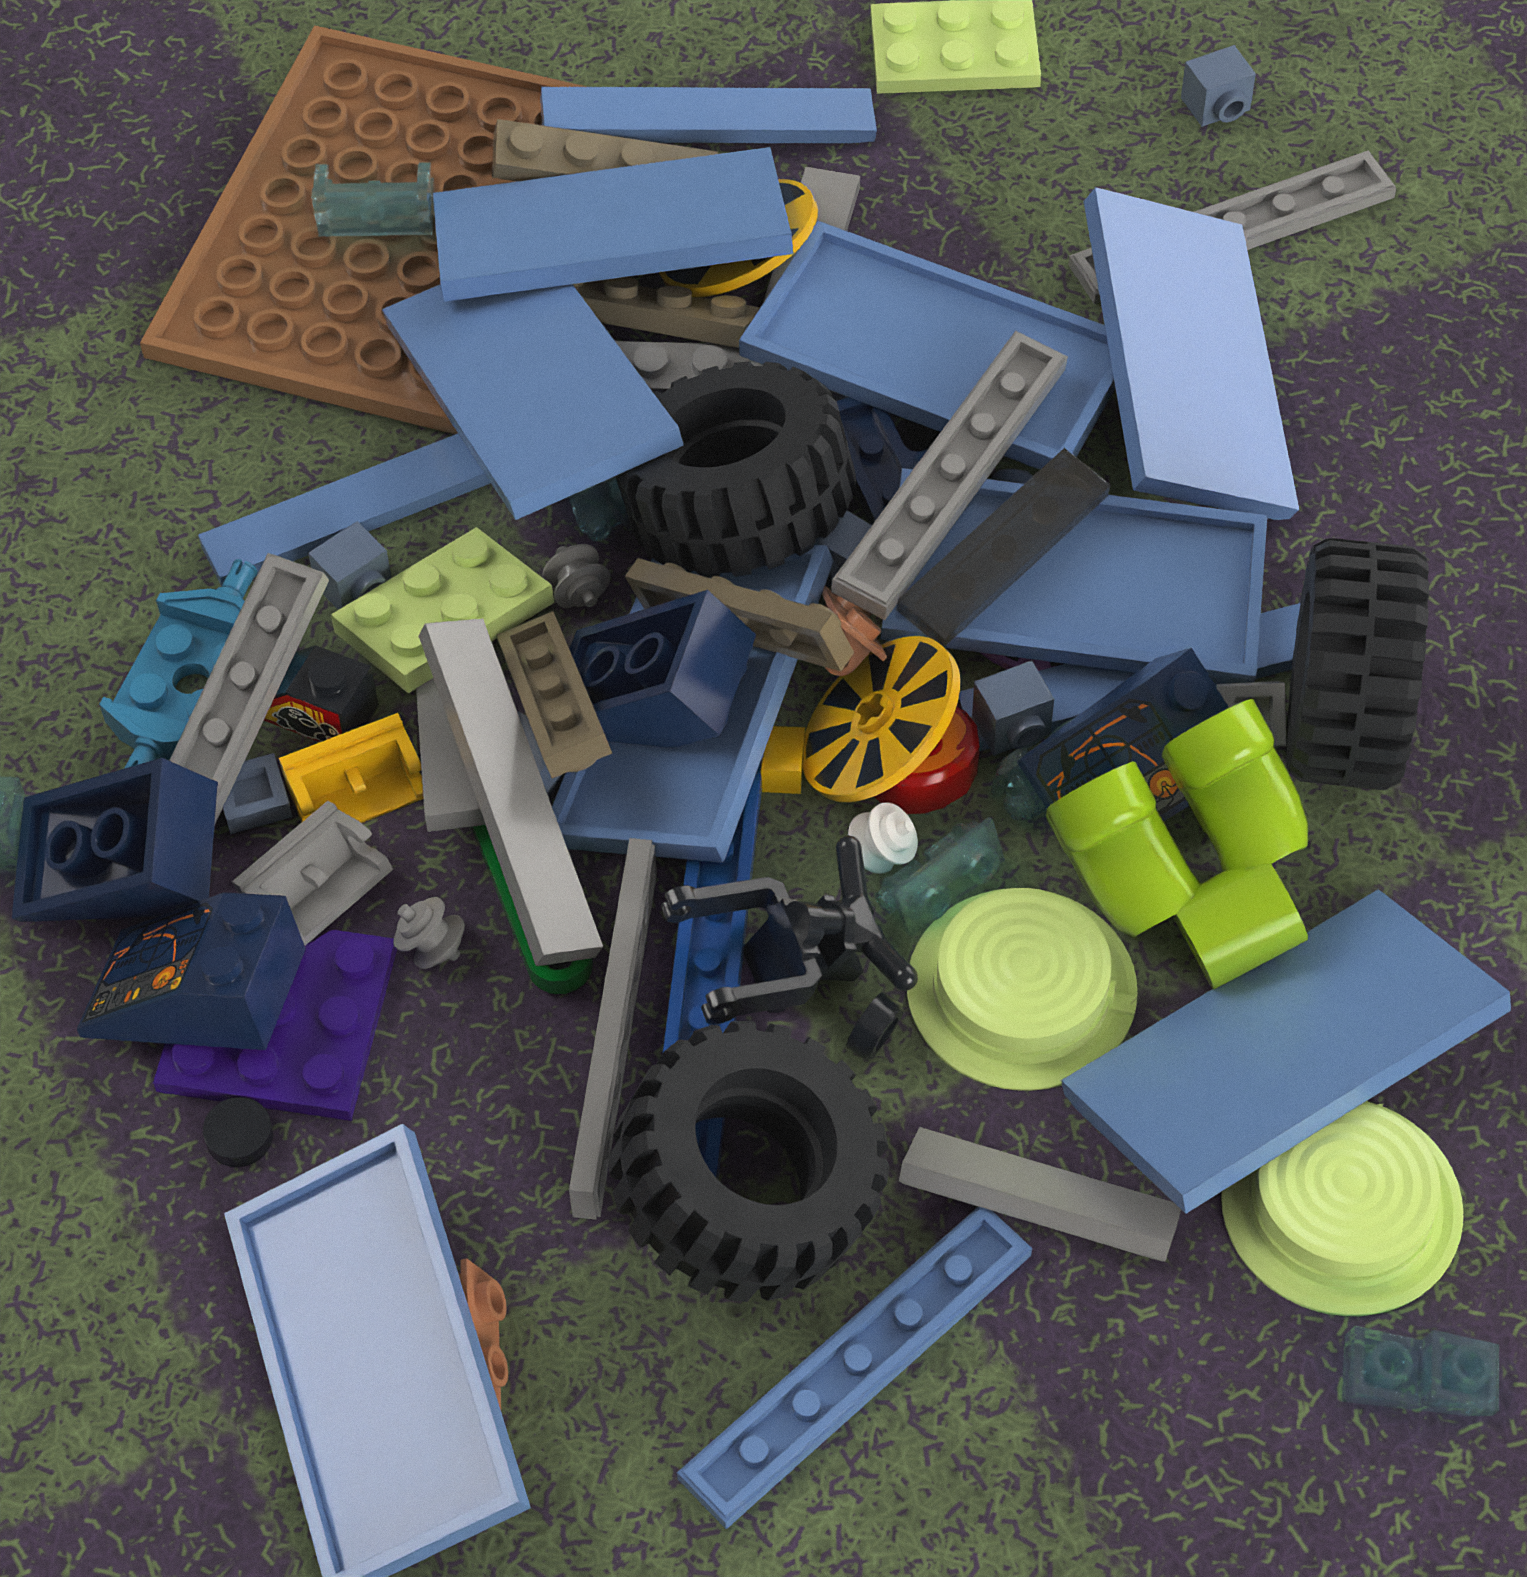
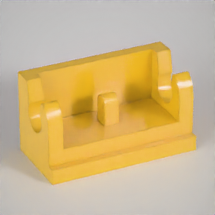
[279,713,424,823]

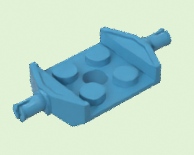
[99,559,258,768]

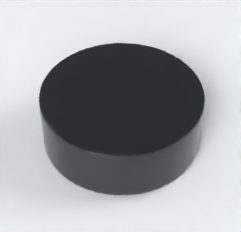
[846,992,904,1060]
[203,1097,273,1167]

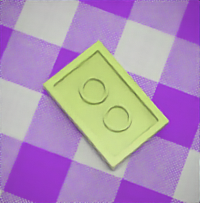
[870,0,1041,94]
[331,527,554,693]

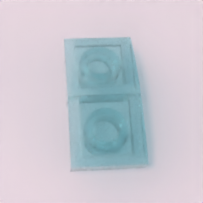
[1342,1326,1499,1416]

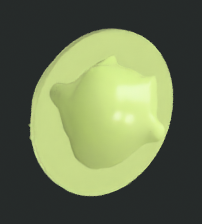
[907,888,1138,1091]
[1221,1101,1463,1316]

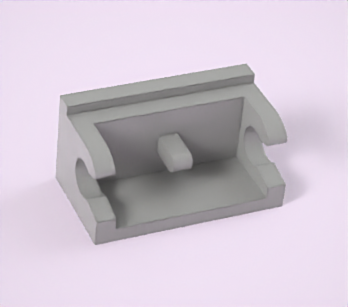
[232,801,393,946]

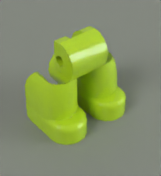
[1046,699,1308,989]

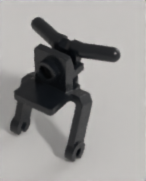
[661,835,918,1024]

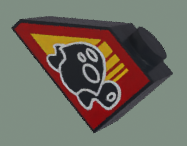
[264,645,379,742]

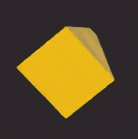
[761,726,805,794]

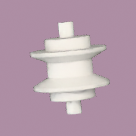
[848,803,918,874]

